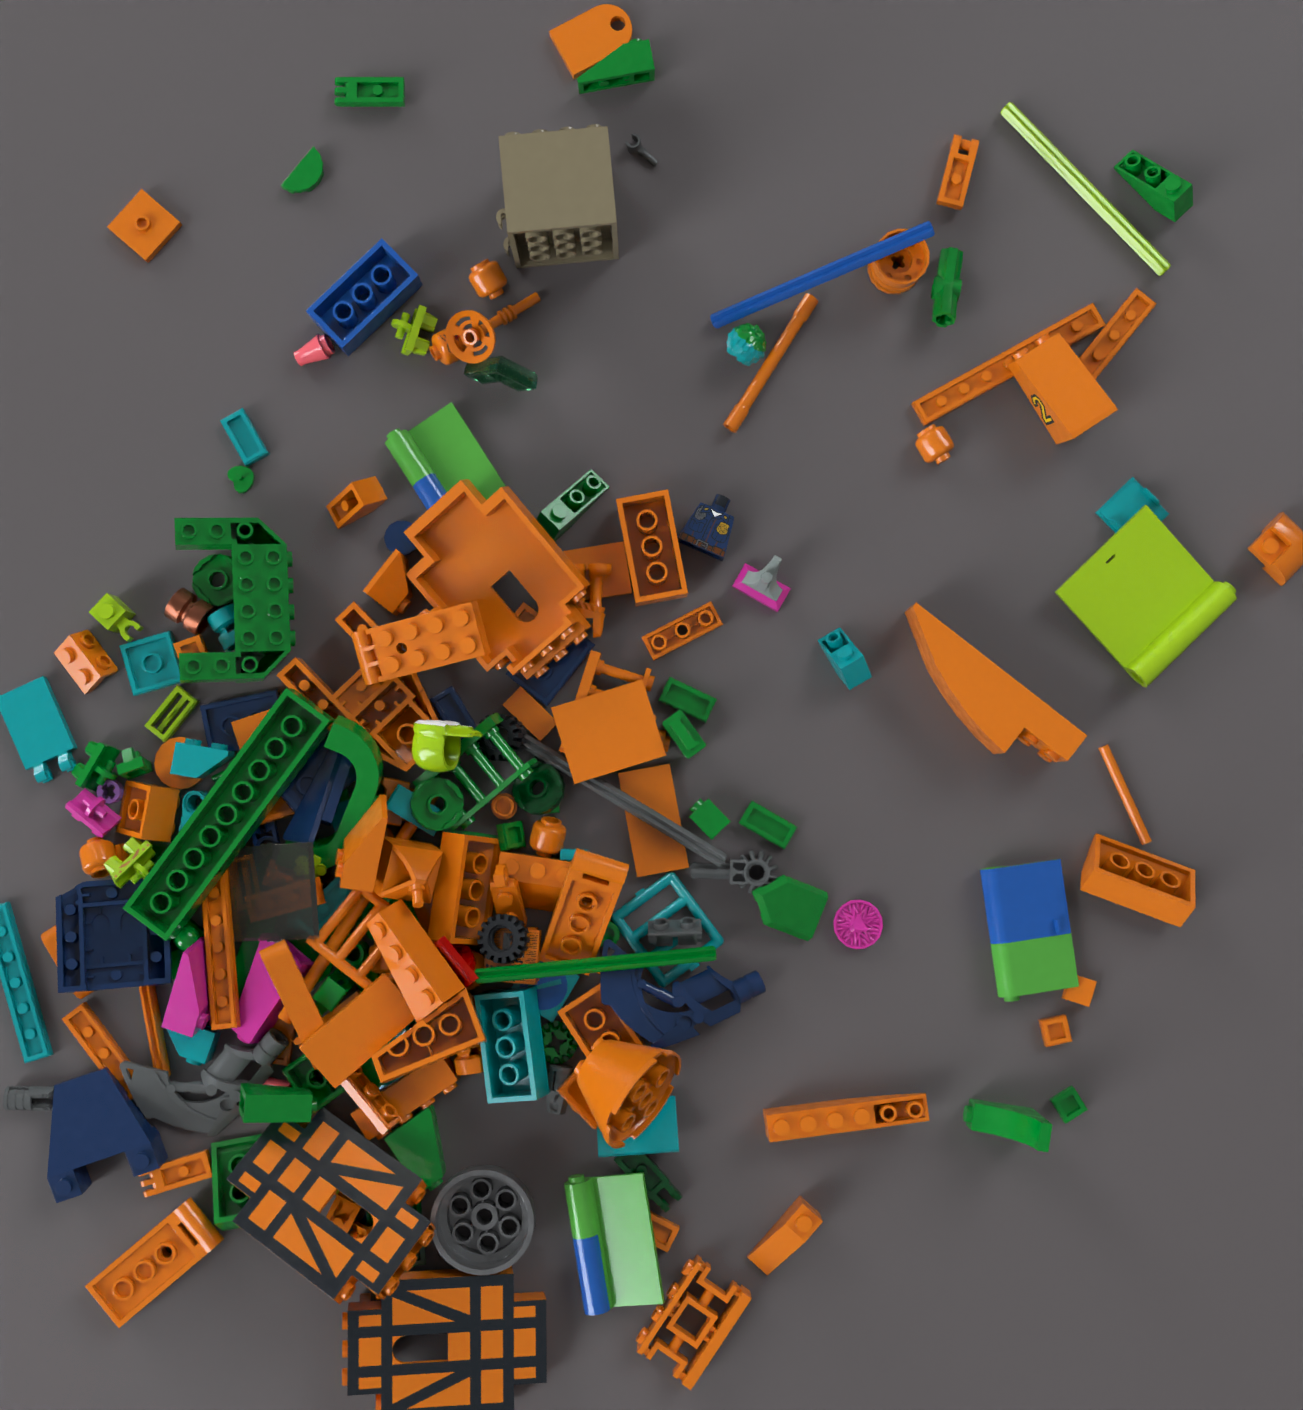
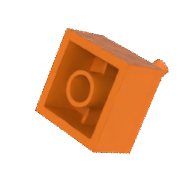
[373,836,443,908]

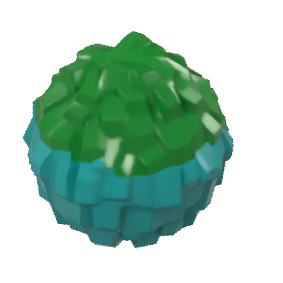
[726,323,767,366]

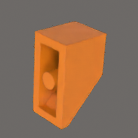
[326,476,388,529]

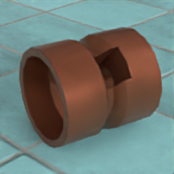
[164,588,216,635]

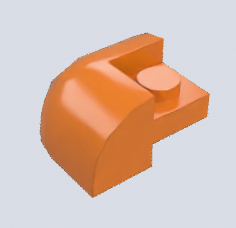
[1247,512,1303,586]

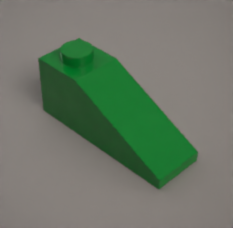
[577,39,655,94]

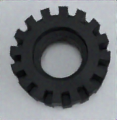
[479,713,526,761]
[477,914,530,963]

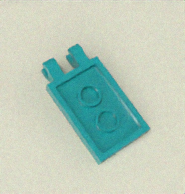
[0,676,78,784]

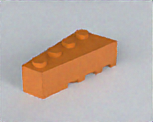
[366,898,465,1023]
[371,988,487,1083]

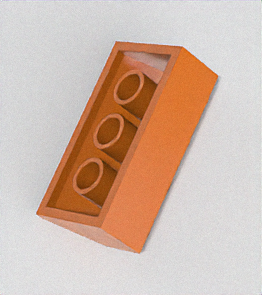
[428,832,500,945]
[1080,833,1196,927]
[498,851,572,912]

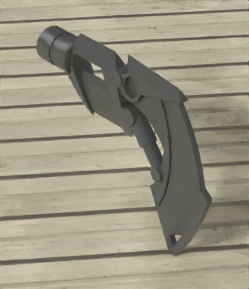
[120,1028,289,1137]

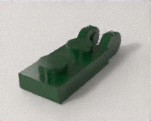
[614,1154,683,1213]

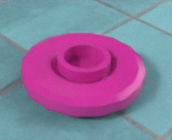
[833,899,883,949]

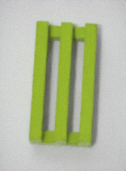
[144,685,200,742]

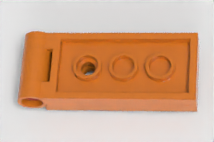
[351,600,491,686]
[539,848,629,976]
[85,1197,225,1328]

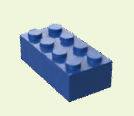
[306,238,423,356]

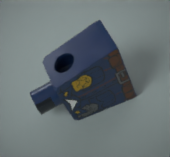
[678,494,734,561]

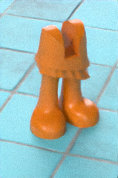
[572,563,612,638]

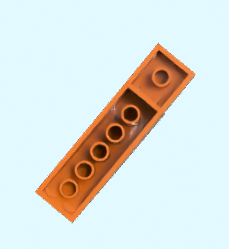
[904,603,1087,763]

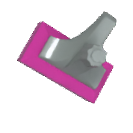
[732,555,791,612]

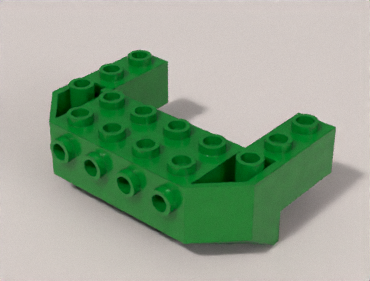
[174,518,296,683]

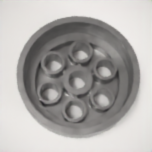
[430,1165,536,1275]

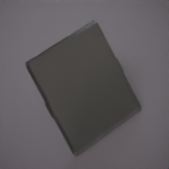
[228,842,320,942]

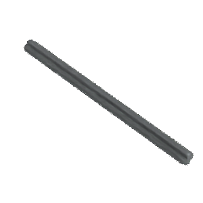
[521,735,727,867]

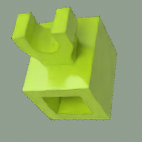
[89,593,144,642]

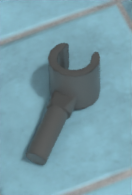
[625,133,658,166]

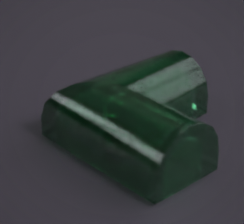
[464,355,538,392]

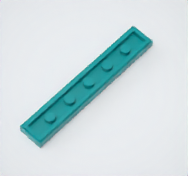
[0,902,54,1063]

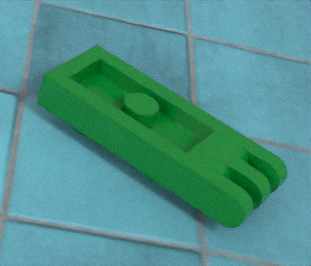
[334,77,405,107]

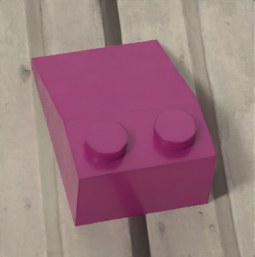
[161,937,211,1037]

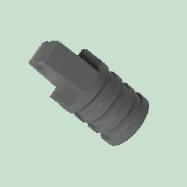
[547,1064,573,1115]

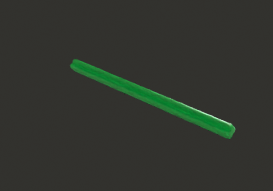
[474,946,717,984]

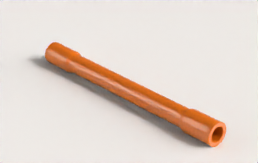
[723,293,819,433]

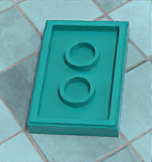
[597,1096,679,1157]

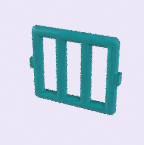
[611,871,724,987]

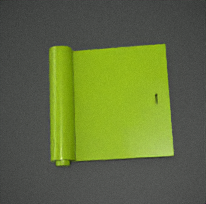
[1055,505,1237,687]

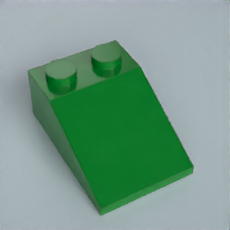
[211,1134,262,1231]

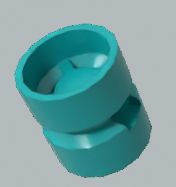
[207,603,235,652]

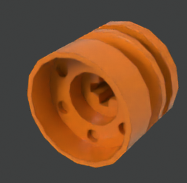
[868,229,930,294]

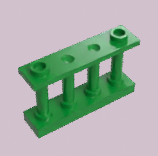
[412,712,538,831]

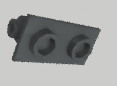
[648,917,702,947]

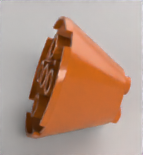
[574,1038,681,1149]

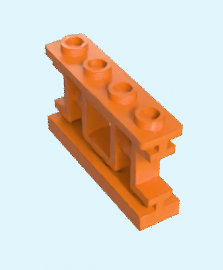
[636,1255,752,1390]

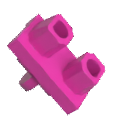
[65,788,121,838]

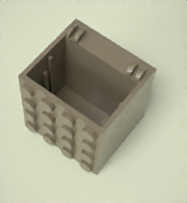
[496,124,619,269]

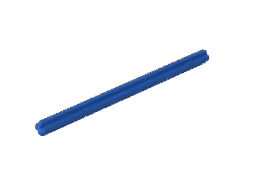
[710,221,935,328]

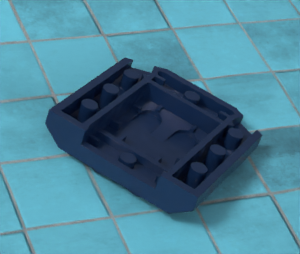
[55,878,172,993]

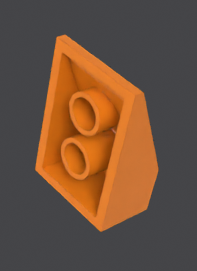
[335,794,388,892]

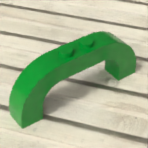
[277,715,383,870]

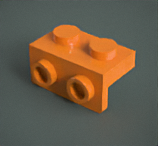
[54,629,118,694]

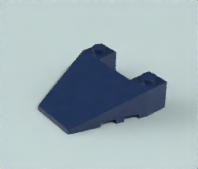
[47,1067,168,1203]

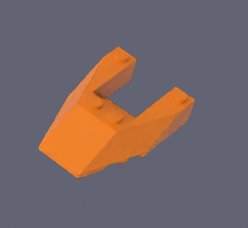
[276,601,439,772]

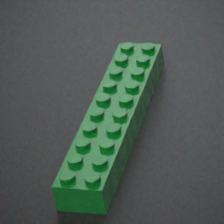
[123,688,335,941]

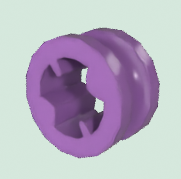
[97,780,124,804]

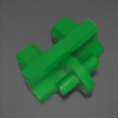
[71,741,121,792]

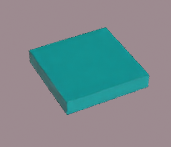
[119,631,180,696]

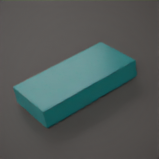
[220,408,270,467]

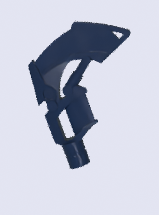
[600,939,766,1048]

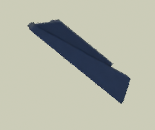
[283,749,352,848]

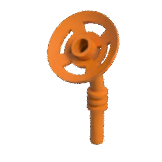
[446,292,541,364]

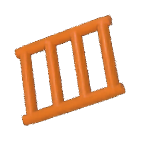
[306,890,433,989]

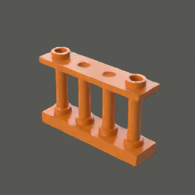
[559,650,655,771]

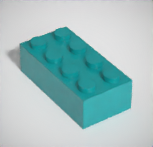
[474,986,550,1104]

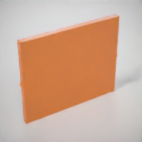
[551,679,666,784]

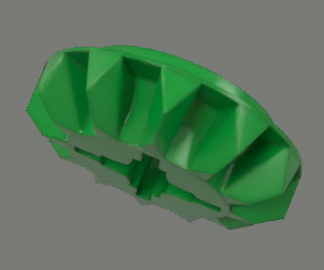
[541,1021,577,1064]

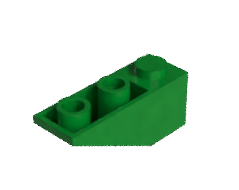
[1114,149,1193,222]
[536,469,610,541]

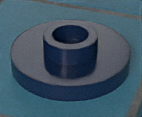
[384,520,417,556]

